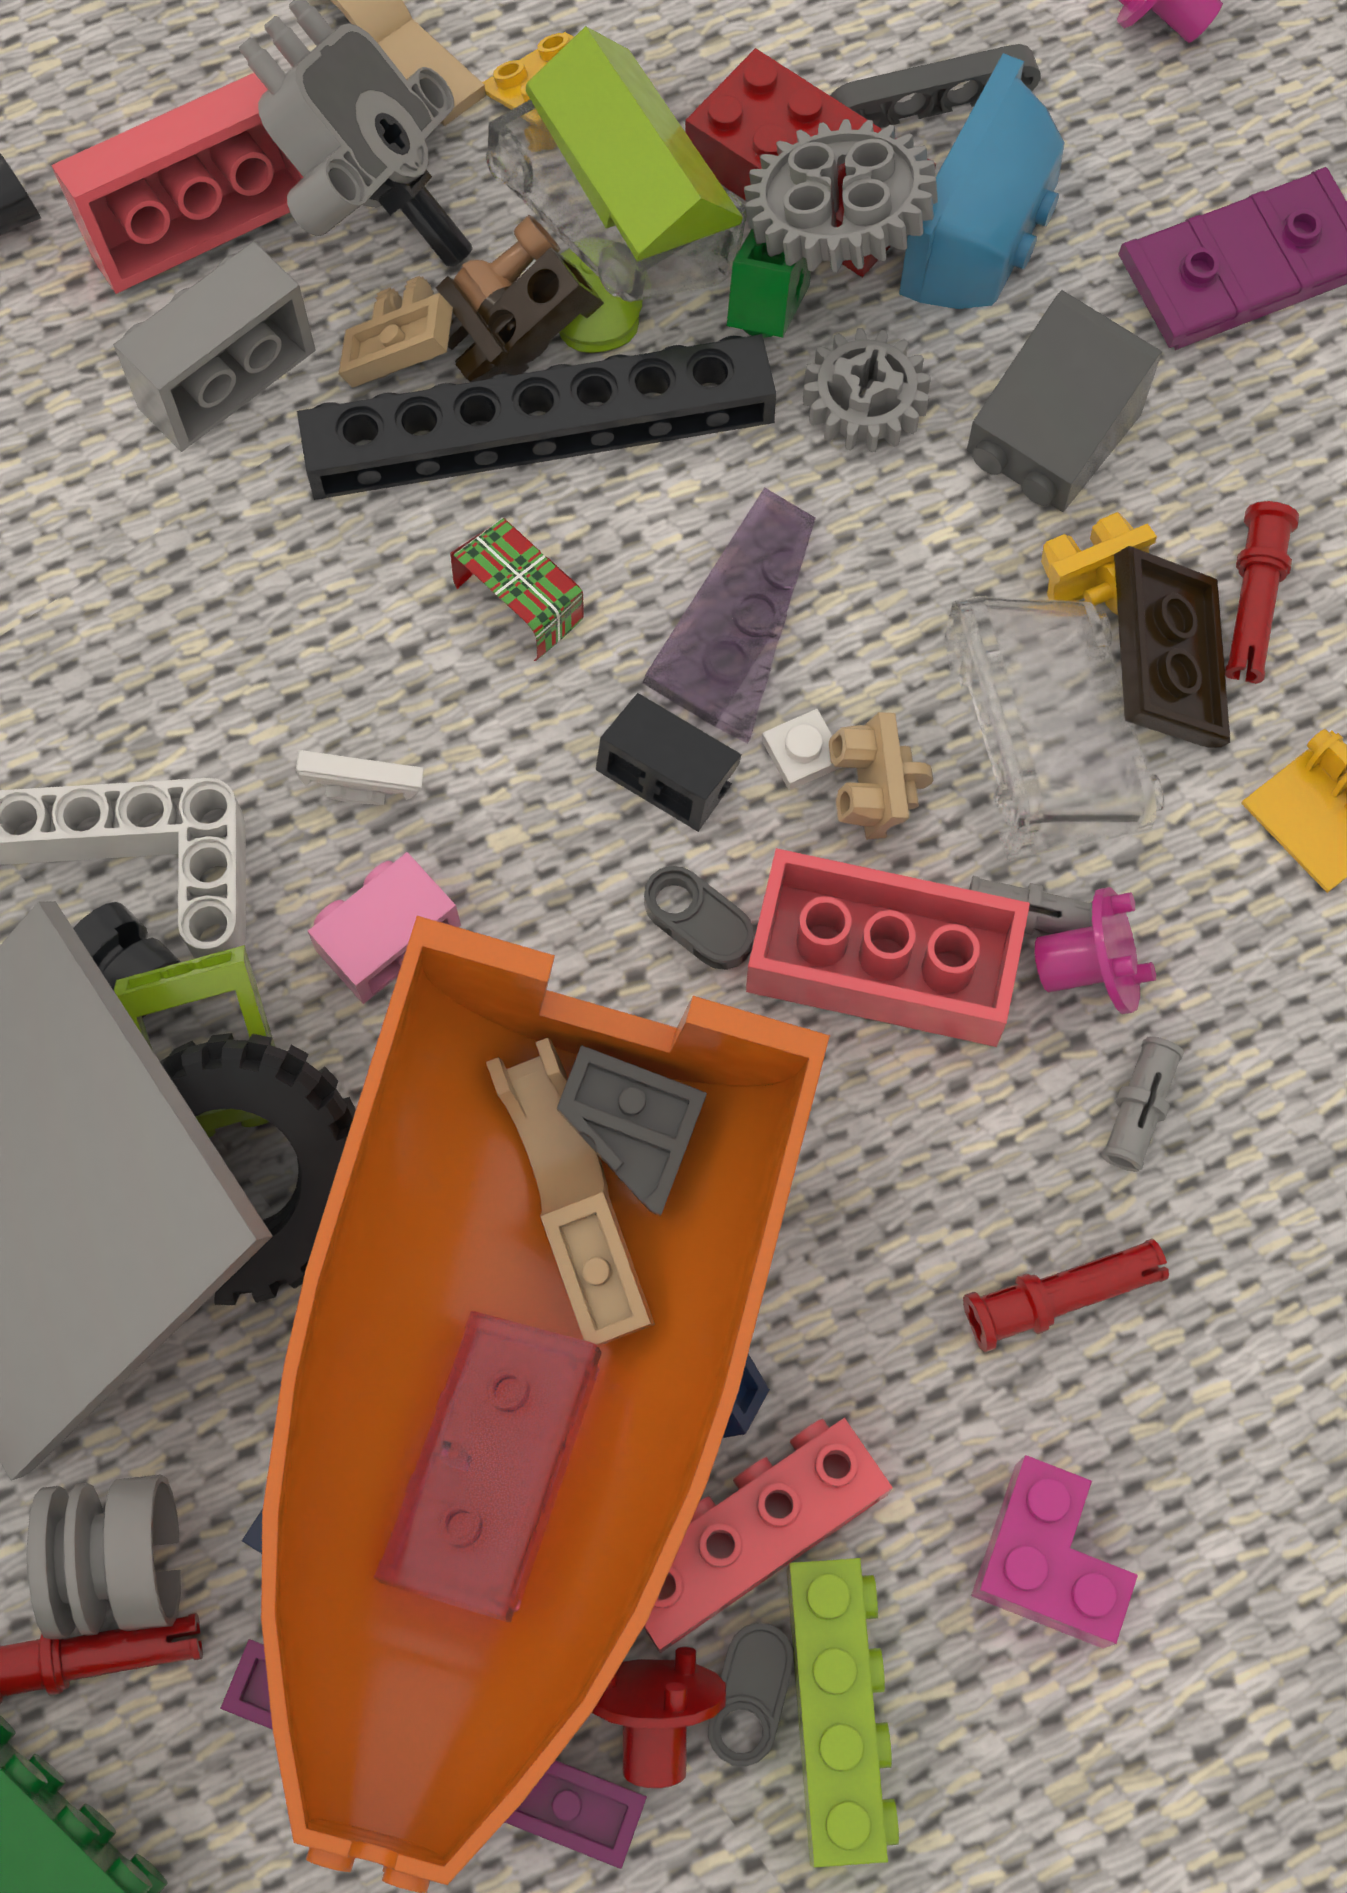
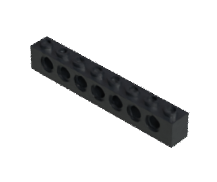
[297,334,776,500]

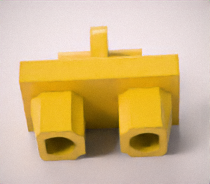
[1041,512,1157,615]

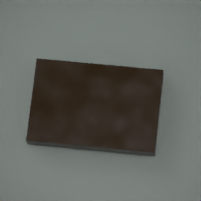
[1114,546,1230,748]

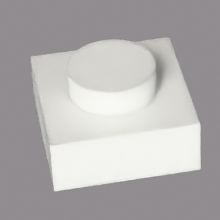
[762,709,842,791]

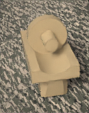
[829,712,933,840]

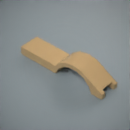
[330,0,486,126]
[486,1038,655,1349]

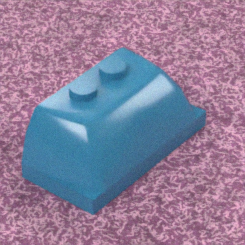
[899,53,1065,309]

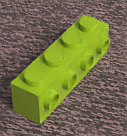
[786,1558,899,1868]

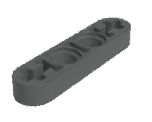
[830,44,1041,128]

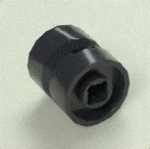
[73,902,181,1018]

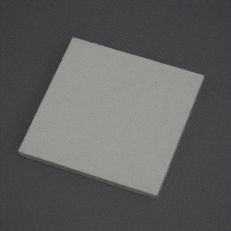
[0,901,273,1481]

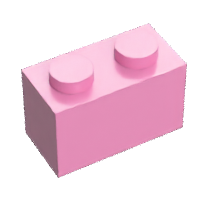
[307,852,461,1004]

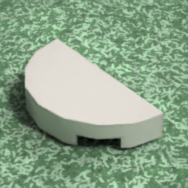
[296,750,424,805]

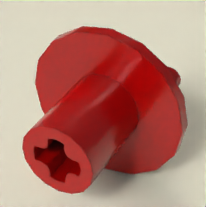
[592,1647,726,1788]

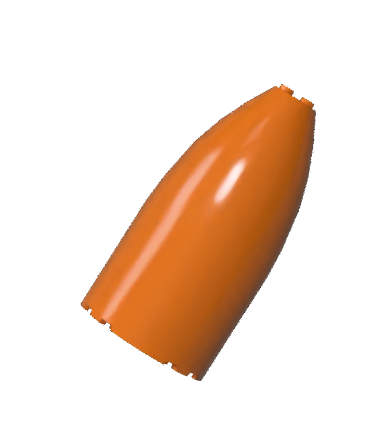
[261,916,830,1893]

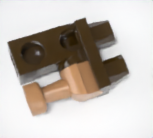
[436,214,604,382]

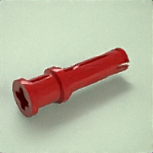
[1225,501,1299,684]
[963,1239,1169,1353]
[0,1613,203,1704]

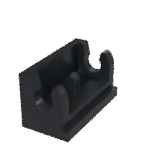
[596,693,742,832]

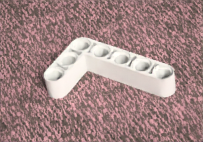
[0,778,246,958]

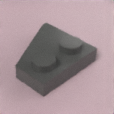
[557,1045,707,1216]

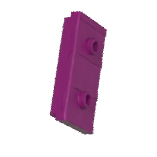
[1118,167,1347,350]

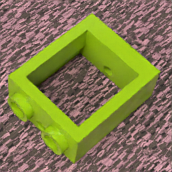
[114,945,275,1138]

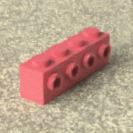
[643,1417,893,1653]

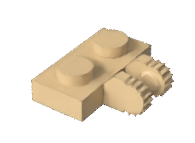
[339,276,453,388]

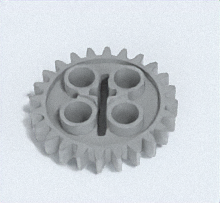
[744,119,938,272]

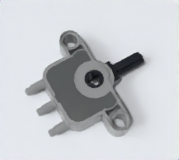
[239,0,472,267]

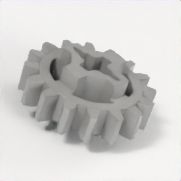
[803,328,931,452]

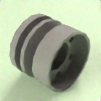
[26,1474,181,1639]

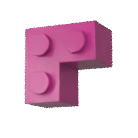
[971,1455,1138,1649]

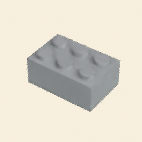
[113,241,316,452]

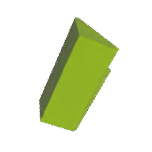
[525,26,743,261]

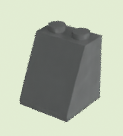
[967,290,1162,512]

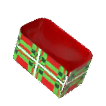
[450,518,584,661]

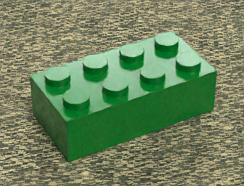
[0,1715,168,1893]

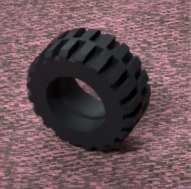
[160,1033,356,1305]

